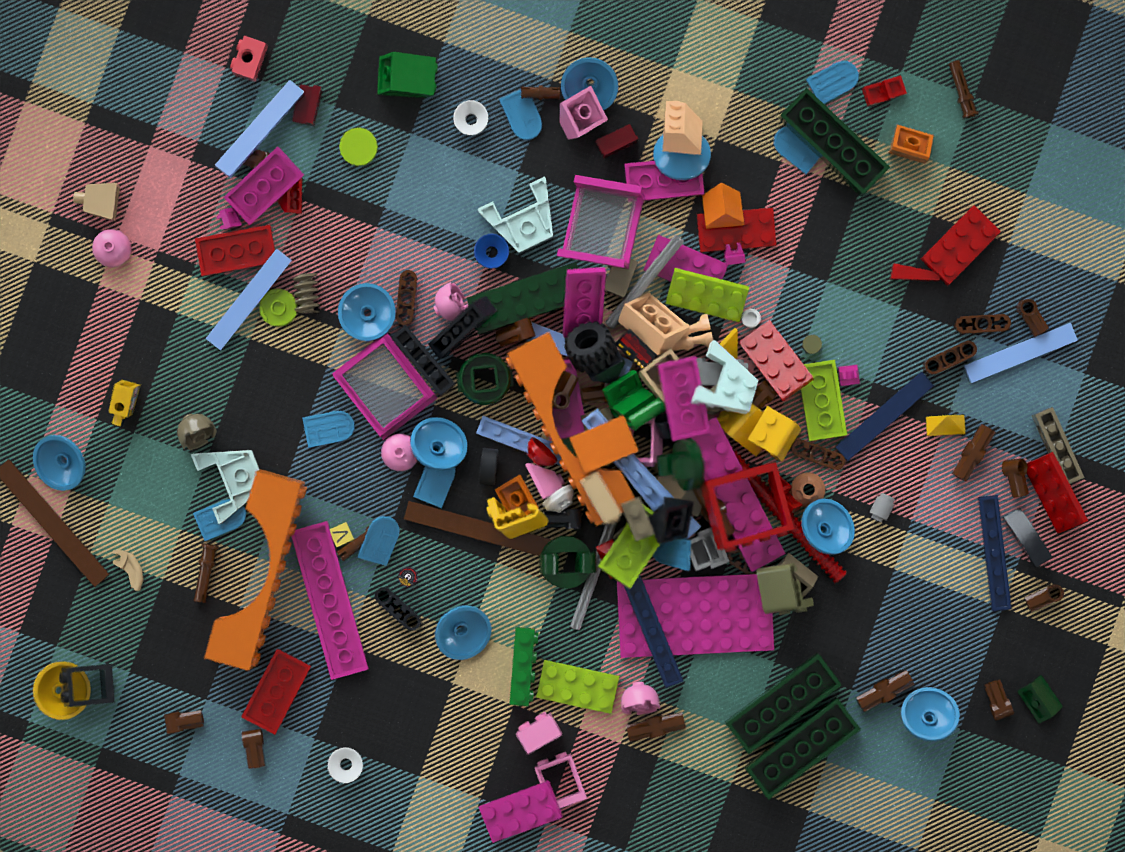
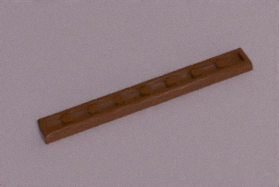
[0,459,110,587]
[404,501,552,556]

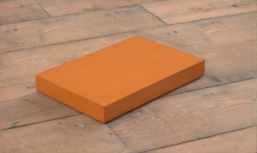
[570,415,638,474]

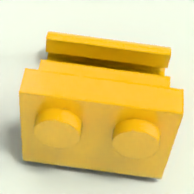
[717,403,764,456]
[748,406,802,462]
[487,498,548,539]

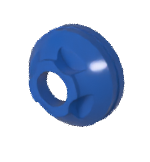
[474,233,509,269]

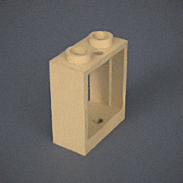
[580,471,622,524]

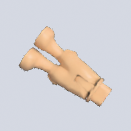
[672,314,713,351]

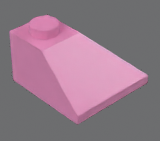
[560,86,608,140]
[525,463,565,499]

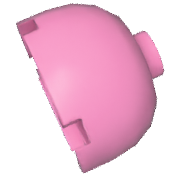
[92,229,131,268]
[434,282,468,321]
[381,433,418,472]
[621,682,660,715]

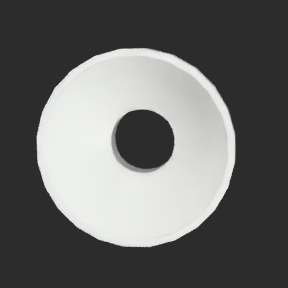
[453,100,488,135]
[542,484,574,513]
[328,747,363,783]

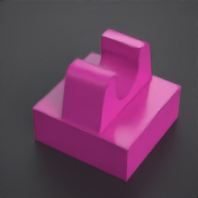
[217,208,242,229]
[724,243,746,265]
[838,365,860,386]

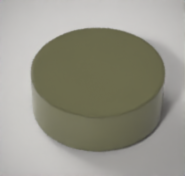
[802,335,822,354]

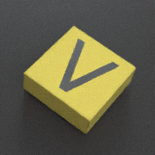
[330,522,354,547]

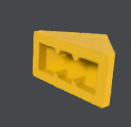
[720,328,738,358]
[926,415,965,436]

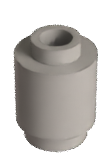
[869,493,895,523]

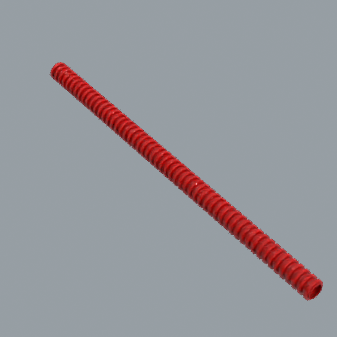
[631,360,847,583]

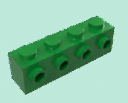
[509,627,538,706]

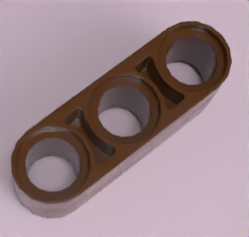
[923,341,977,375]

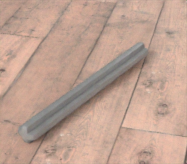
[605,235,684,329]
[570,522,617,630]

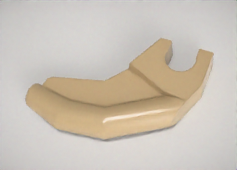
[113,550,143,591]

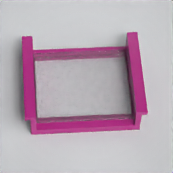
[557,175,645,269]
[332,333,438,440]

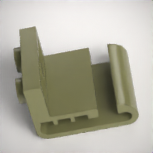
[757,563,814,615]

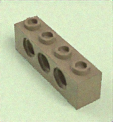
[1032,407,1084,484]

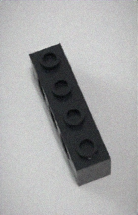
[428,296,497,359]
[391,325,456,397]

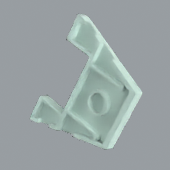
[478,177,553,253]
[692,340,758,414]
[191,450,260,524]

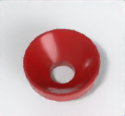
[527,437,558,467]

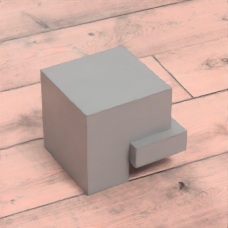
[690,527,729,571]

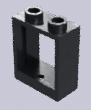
[59,664,115,707]

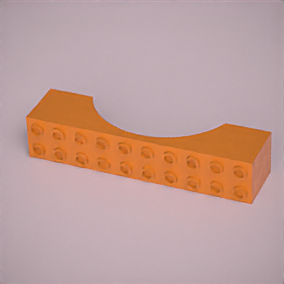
[505,332,634,526]
[204,469,307,671]

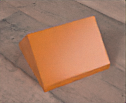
[889,125,934,164]
[702,183,744,229]
[495,475,539,515]

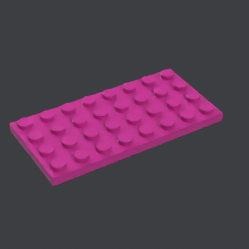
[617,574,774,658]

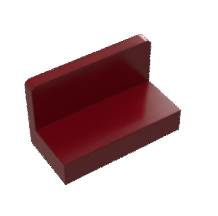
[292,84,323,126]
[596,124,639,158]

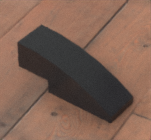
[1003,508,1053,567]

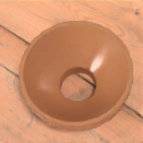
[790,472,825,507]

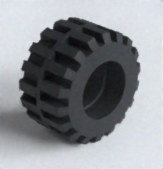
[564,321,617,374]

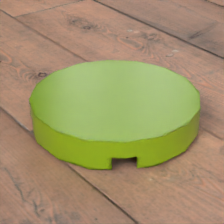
[339,128,378,166]
[259,289,297,327]

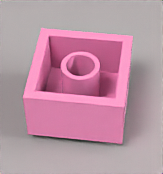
[516,712,562,754]

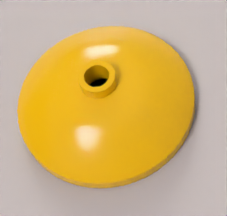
[33,662,91,720]

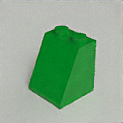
[377,52,438,98]

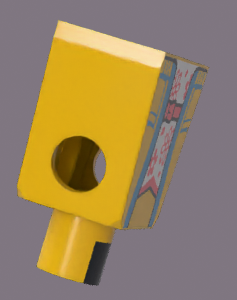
[109,380,141,426]

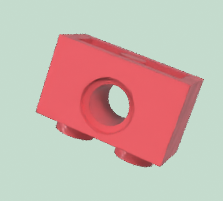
[230,36,268,82]

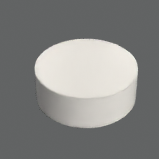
[741,309,761,328]

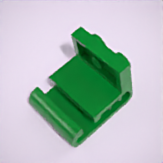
[602,370,666,431]

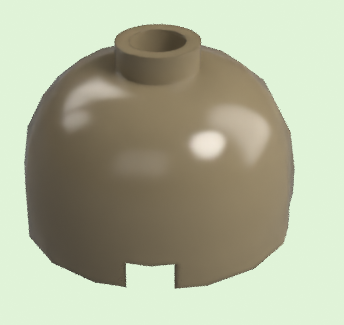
[177,414,217,450]

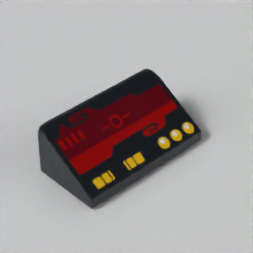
[616,329,657,370]

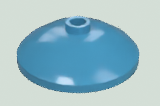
[561,57,618,110]
[653,135,711,180]
[338,283,396,341]
[410,417,467,470]
[33,435,85,491]
[802,499,855,555]
[435,606,491,660]
[901,687,960,741]

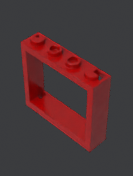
[701,462,794,552]

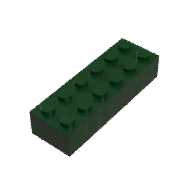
[778,88,890,197]
[467,262,578,336]
[725,653,842,754]
[744,697,861,800]

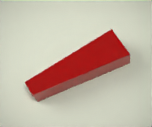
[890,263,940,281]

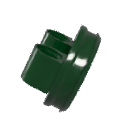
[456,353,514,405]
[657,438,705,491]
[539,536,597,589]

